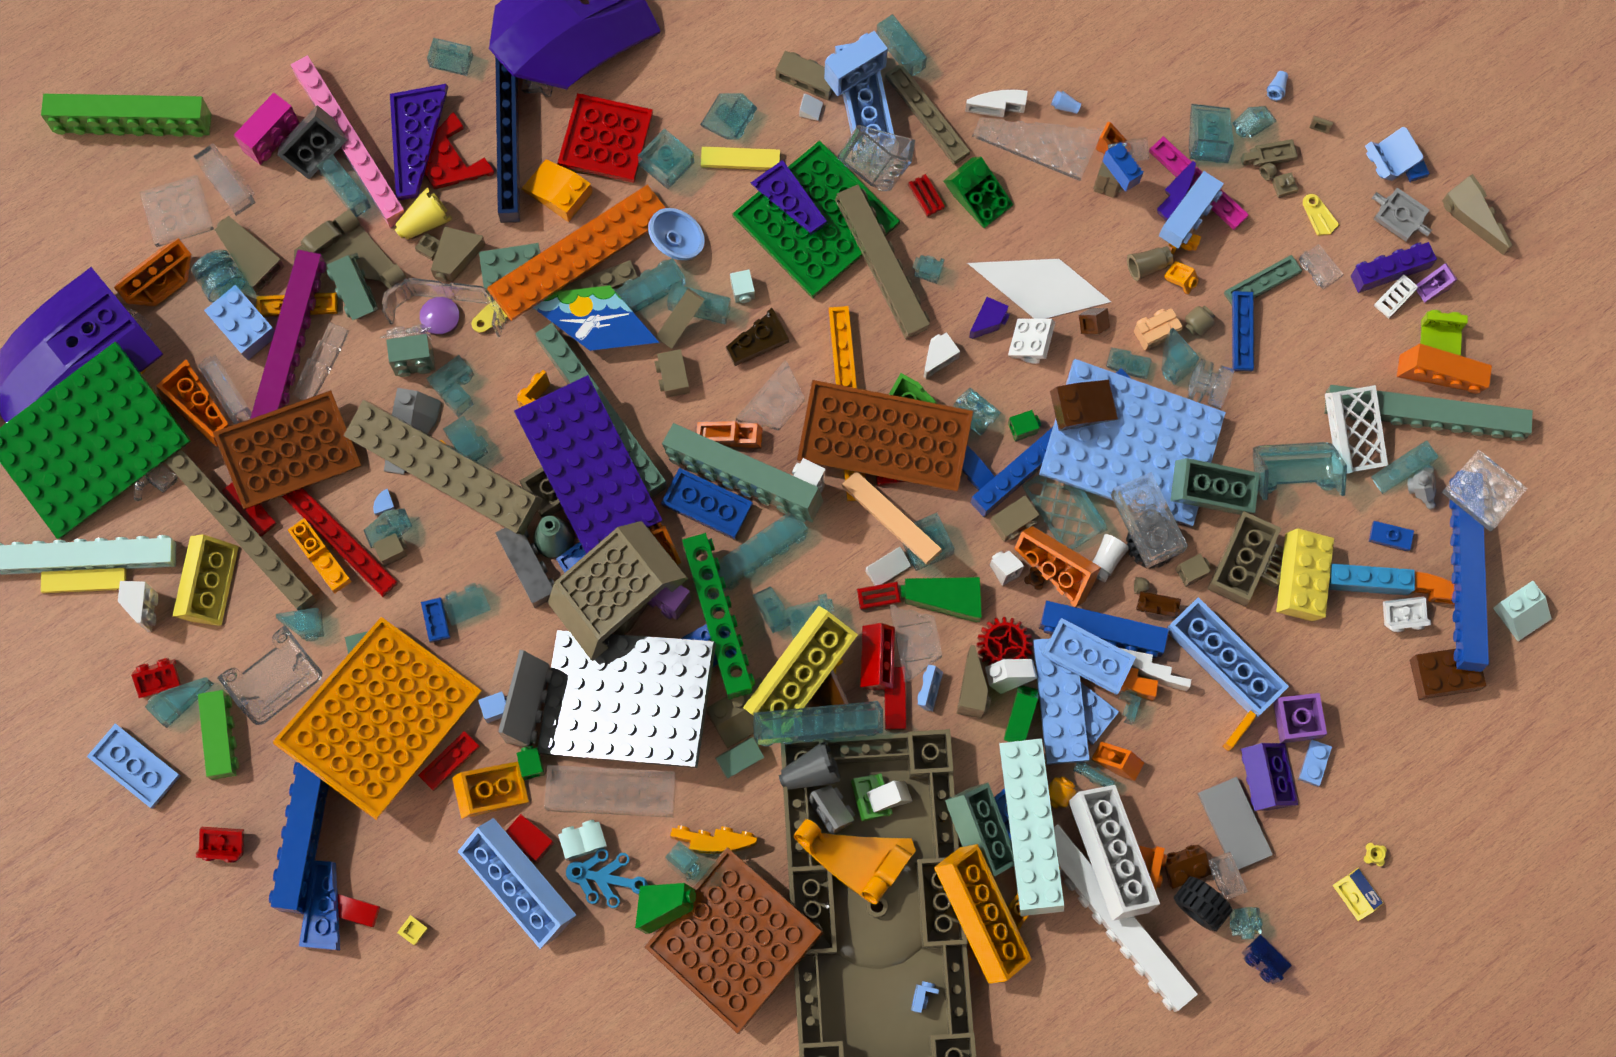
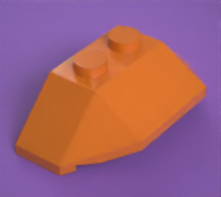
[114,238,192,306]

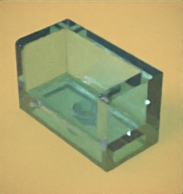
[427,38,473,76]

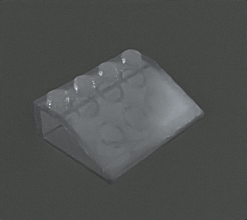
[837,125,915,191]

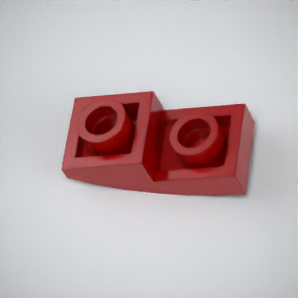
[338,894,380,927]

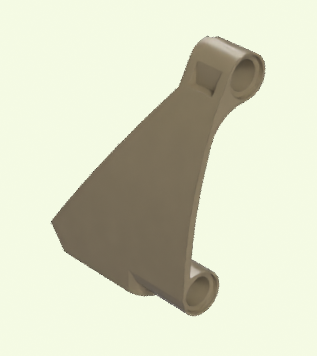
[294,209,406,290]

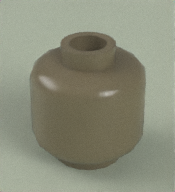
[1185,305,1215,335]

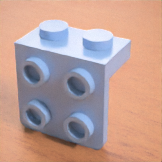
[1365,127,1424,181]

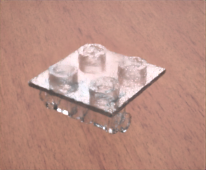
[380,324,432,342]

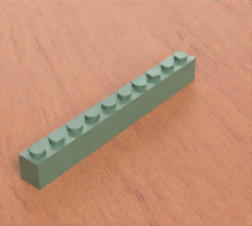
[535,323,667,498]
[1324,385,1533,441]

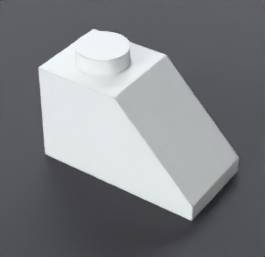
[924,332,960,379]
[990,551,1024,586]
[985,659,1037,694]

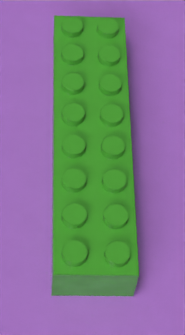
[41,94,211,137]

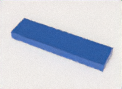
[1232,291,1254,372]

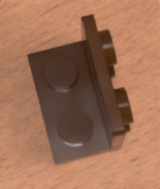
[803,669,849,726]

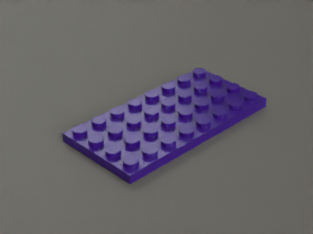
[514,375,662,554]

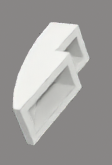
[965,90,1028,117]

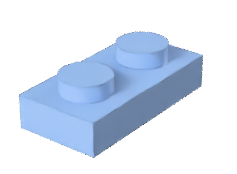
[917,665,943,712]
[1298,740,1332,787]

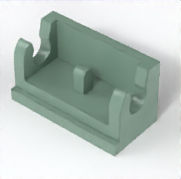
[715,737,764,779]

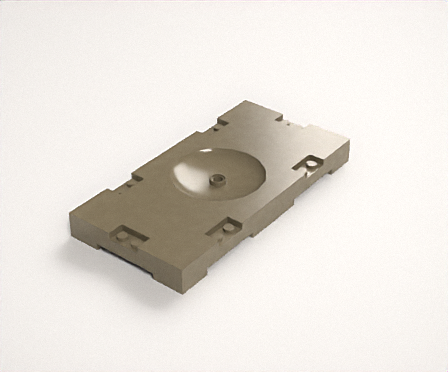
[780,729,976,1057]

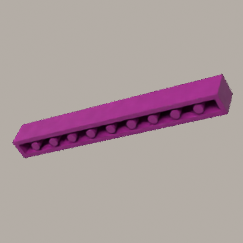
[250,250,326,419]

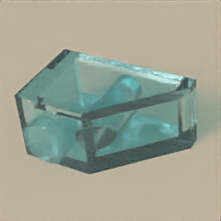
[1232,106,1277,138]
[363,508,412,548]
[752,586,791,633]
[276,608,324,641]

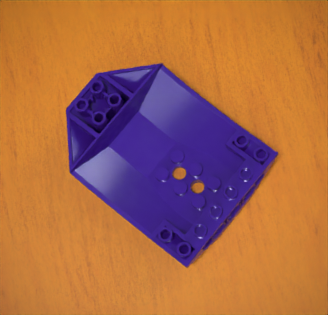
[489,0,661,90]
[0,267,164,423]

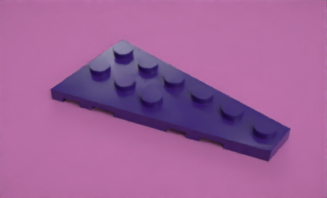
[390,84,449,201]

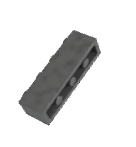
[495,527,554,608]

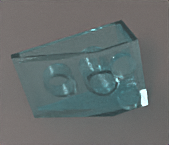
[1189,104,1234,163]

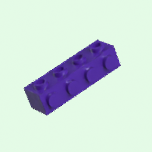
[1350,242,1437,293]

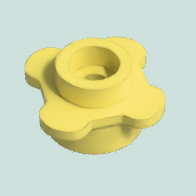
[1364,843,1387,866]

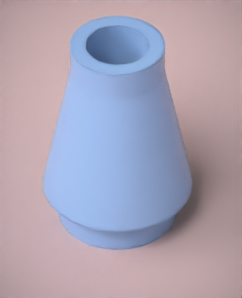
[1267,71,1288,101]
[1051,91,1082,114]

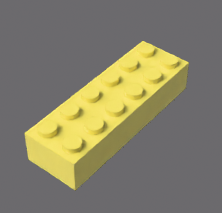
[743,606,858,737]

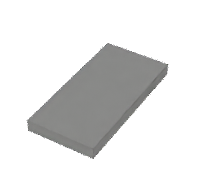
[1198,777,1273,872]

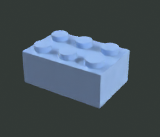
[824,31,888,97]
[204,285,275,360]

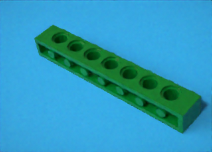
[682,533,755,700]

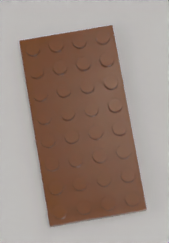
[797,380,973,492]

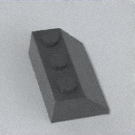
[277,105,347,179]

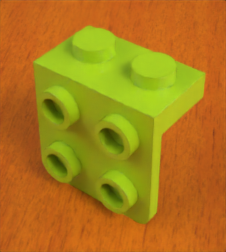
[1420,310,1468,356]

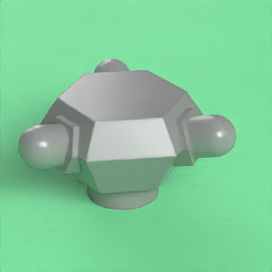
[1408,465,1437,510]

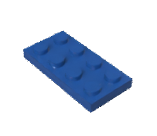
[661,468,753,540]

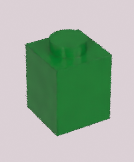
[1008,410,1041,442]
[516,746,545,780]

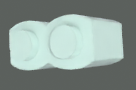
[558,820,607,861]

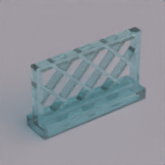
[1022,475,1107,550]

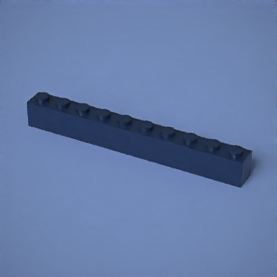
[495,57,520,223]

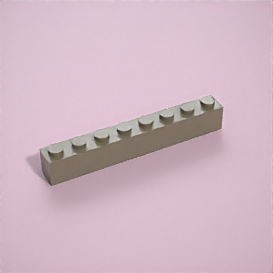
[835,184,930,339]

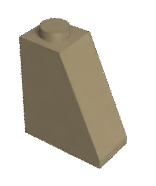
[431,227,485,282]

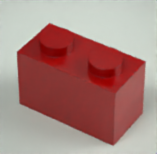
[505,814,555,863]

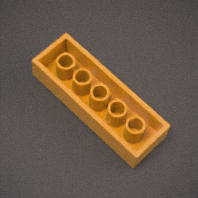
[934,844,1032,983]

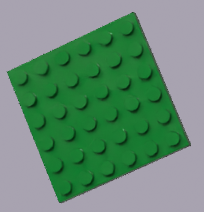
[732,140,900,299]

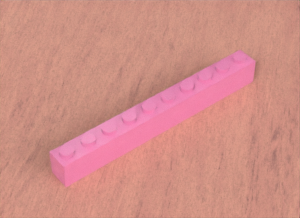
[291,55,405,228]

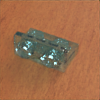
[426,355,474,399]
[442,583,491,626]

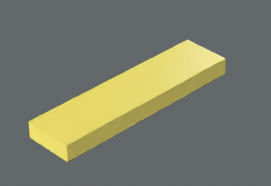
[701,147,780,170]
[41,568,127,593]

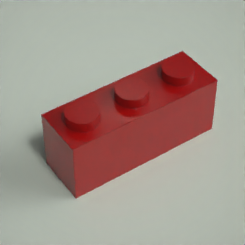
[860,623,895,691]

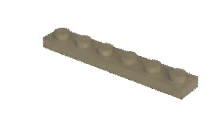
[885,63,970,165]

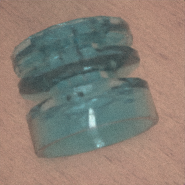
[191,250,246,302]

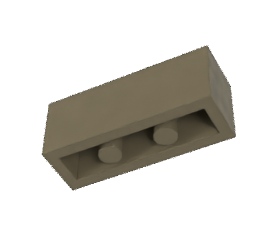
[775,51,833,101]

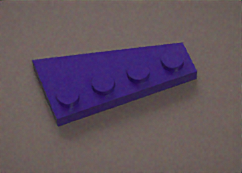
[750,160,828,235]

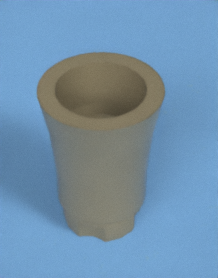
[1127,246,1173,281]

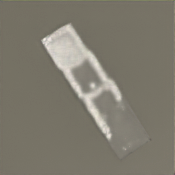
[292,322,350,400]

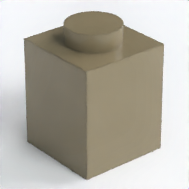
[373,533,408,566]
[1176,553,1211,587]

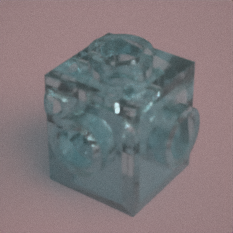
[1230,907,1263,940]

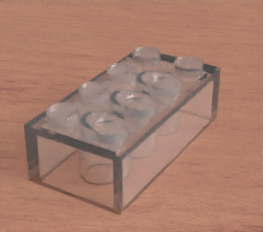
[1111,472,1188,568]

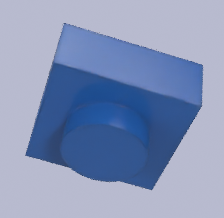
[1405,159,1430,182]

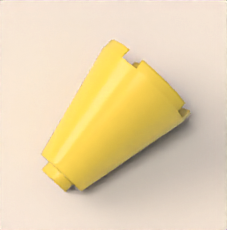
[395,187,452,240]

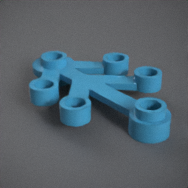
[566,848,648,909]

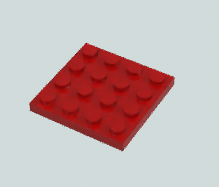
[557,93,653,183]

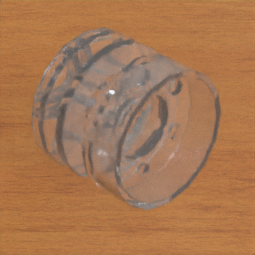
[1187,359,1234,409]

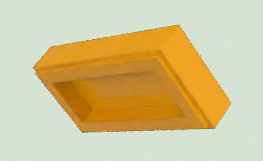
[1222,710,1256,751]

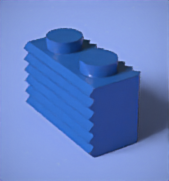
[1102,142,1144,192]

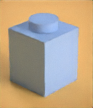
[478,692,507,723]

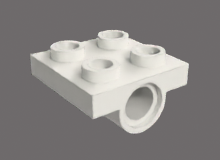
[1008,319,1056,364]

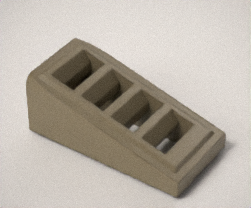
[1259,544,1284,588]

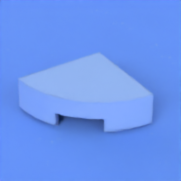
[373,489,395,516]

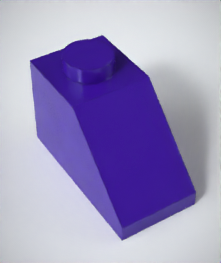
[969,297,1010,339]

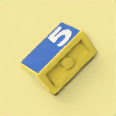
[1333,868,1384,921]

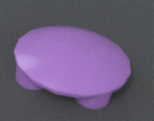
[420,297,459,334]

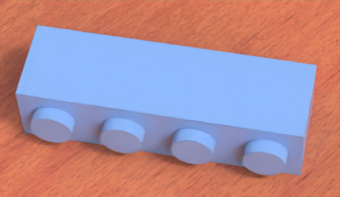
[1159,171,1224,249]

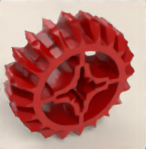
[976,617,1033,666]

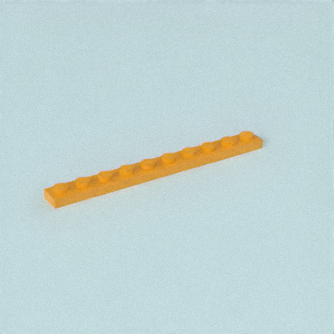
[828,306,866,501]

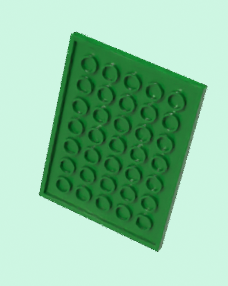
[0,342,191,539]

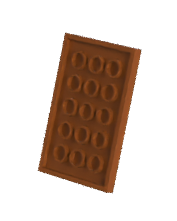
[213,390,361,510]

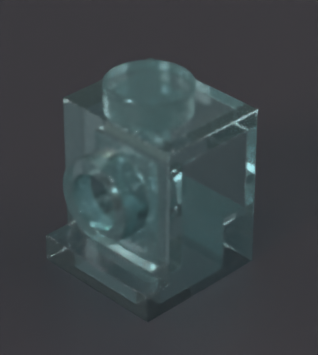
[912,255,945,284]

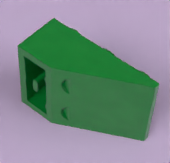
[943,156,1014,228]

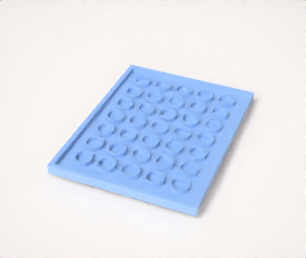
[1039,359,1226,527]

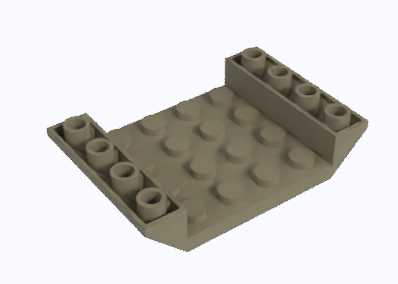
[548,521,688,661]

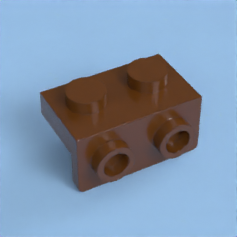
[1164,845,1212,889]

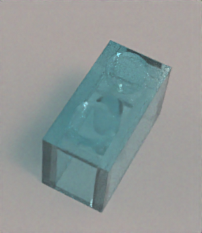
[443,416,488,461]

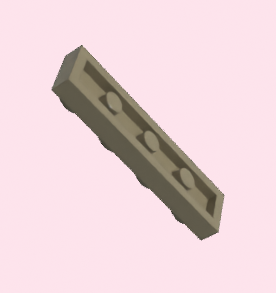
[559,260,638,291]

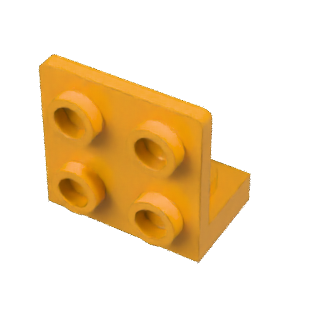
[517,370,550,408]

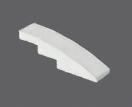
[1120,648,1191,692]

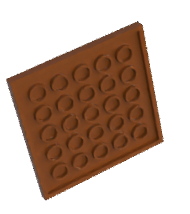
[644,847,824,1034]

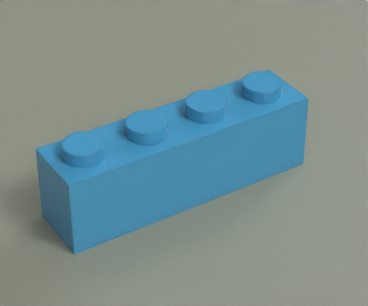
[1329,564,1415,596]

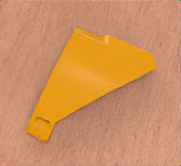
[794,819,916,904]

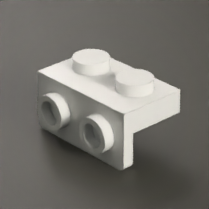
[1383,597,1431,632]

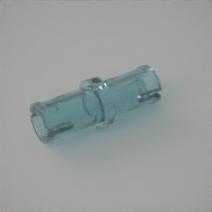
[1073,762,1117,787]

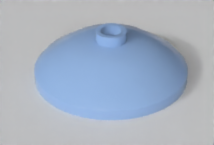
[648,208,705,260]

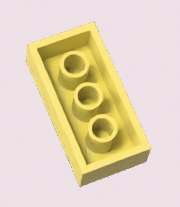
[1276,528,1334,621]

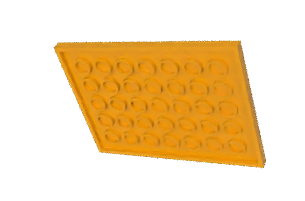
[273,617,482,820]

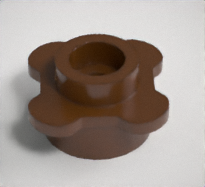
[1024,567,1046,590]

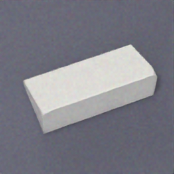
[865,547,911,585]

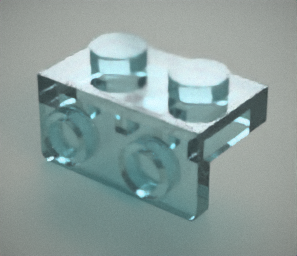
[953,388,1001,436]

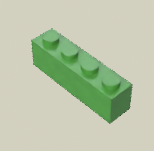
[198,690,239,780]

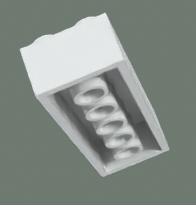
[1069,785,1160,921]

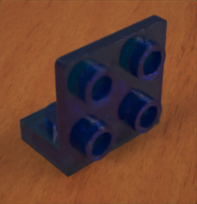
[1241,934,1292,984]

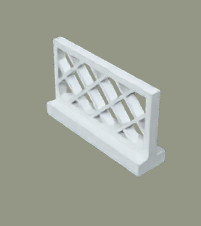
[1325,385,1388,474]

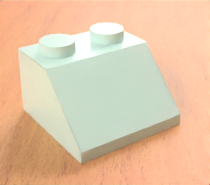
[1493,581,1552,641]

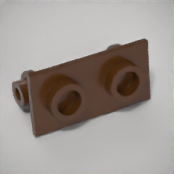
[1136,591,1181,618]

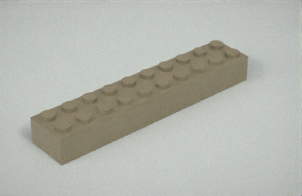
[344,400,543,535]

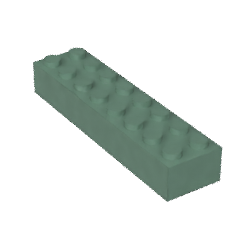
[662,423,824,522]

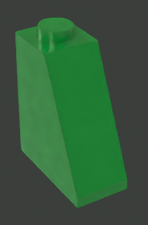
[1004,685,1038,742]
[635,883,696,934]

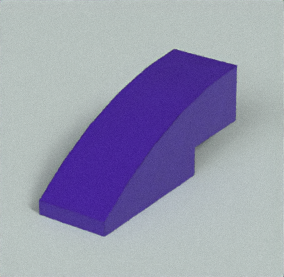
[1157,161,1197,221]

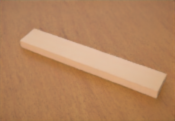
[842,472,942,565]

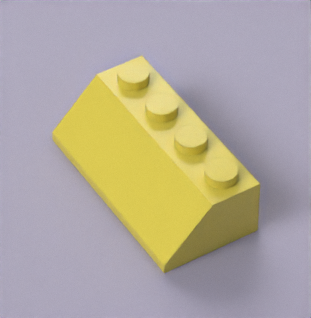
[173,534,239,626]

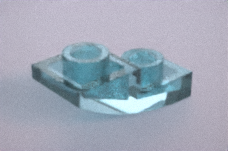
[1106,347,1152,379]

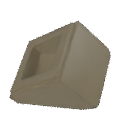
[1309,115,1333,134]

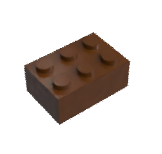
[1409,649,1487,700]

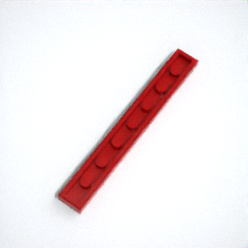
[282,488,398,597]

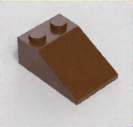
[1050,380,1118,431]

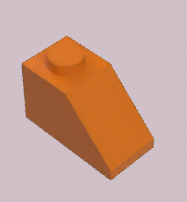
[1091,742,1144,781]

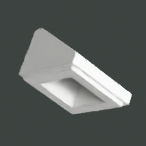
[799,94,823,121]

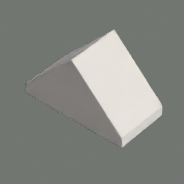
[867,781,912,813]

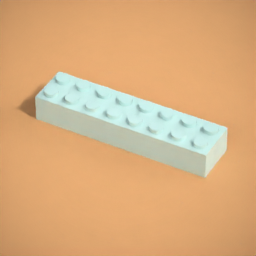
[999,739,1064,916]

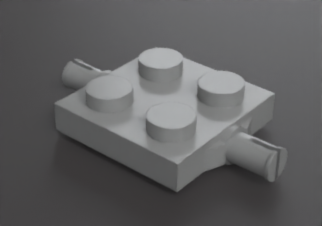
[1372,188,1432,242]

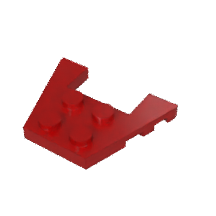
[424,112,495,189]

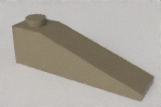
[1442,174,1512,255]

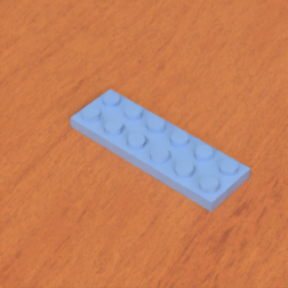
[1033,638,1089,765]

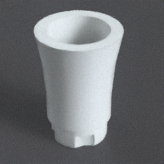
[1092,534,1130,582]

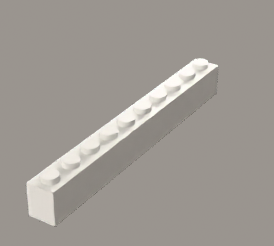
[1054,824,1198,1012]

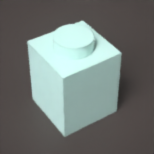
[730,270,755,303]

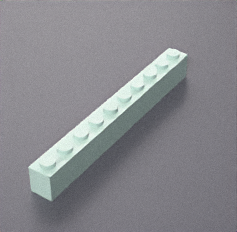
[0,535,176,575]

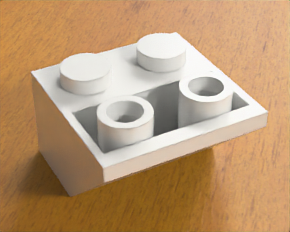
[118,581,158,632]

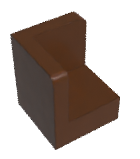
[1079,308,1110,334]

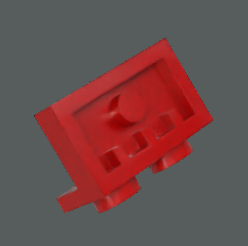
[131,658,181,698]

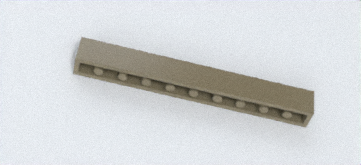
[165,449,317,614]

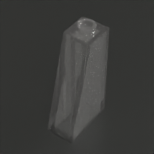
[198,355,252,424]

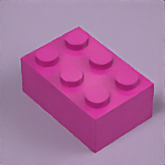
[234,92,299,165]

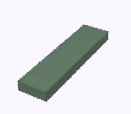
[1224,255,1302,306]

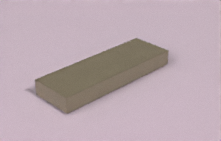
[655,288,705,349]

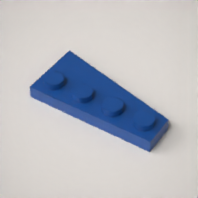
[299,860,340,951]

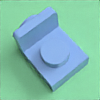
[911,981,939,1013]

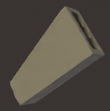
[215,216,285,295]

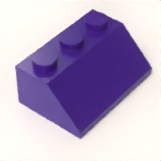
[1241,743,1299,811]

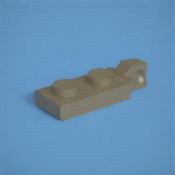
[1241,139,1298,167]

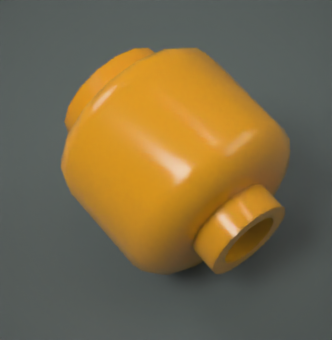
[1048,776,1076,809]

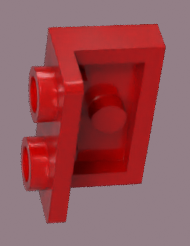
[196,826,244,863]

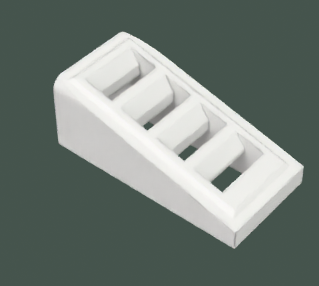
[1374,275,1418,319]

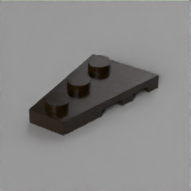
[726,308,789,366]

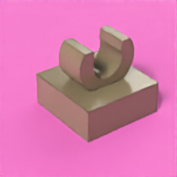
[1272,172,1298,198]
[415,233,440,261]

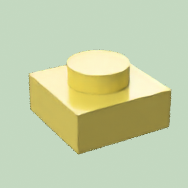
[397,915,428,946]

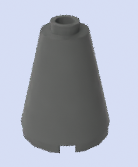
[779,741,841,790]

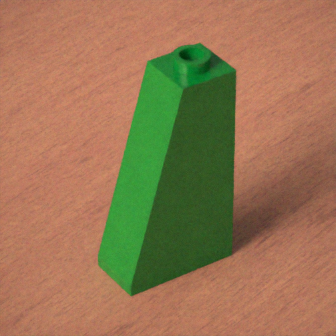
[901,577,982,622]

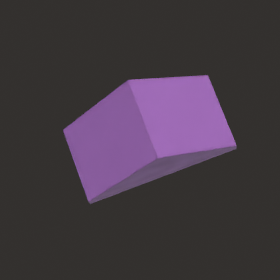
[1416,263,1457,303]

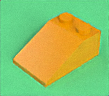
[522,159,593,222]
[452,761,529,819]

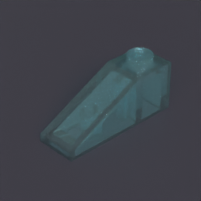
[1371,441,1438,494]
[145,677,214,728]

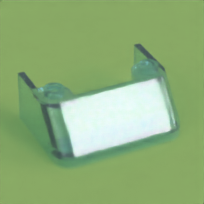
[1253,442,1347,500]

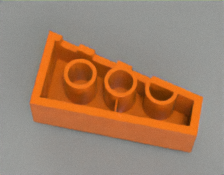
[1397,343,1492,394]
[156,359,229,447]
[1014,526,1101,608]

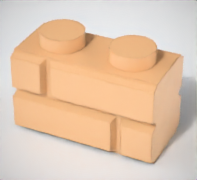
[1134,308,1183,351]

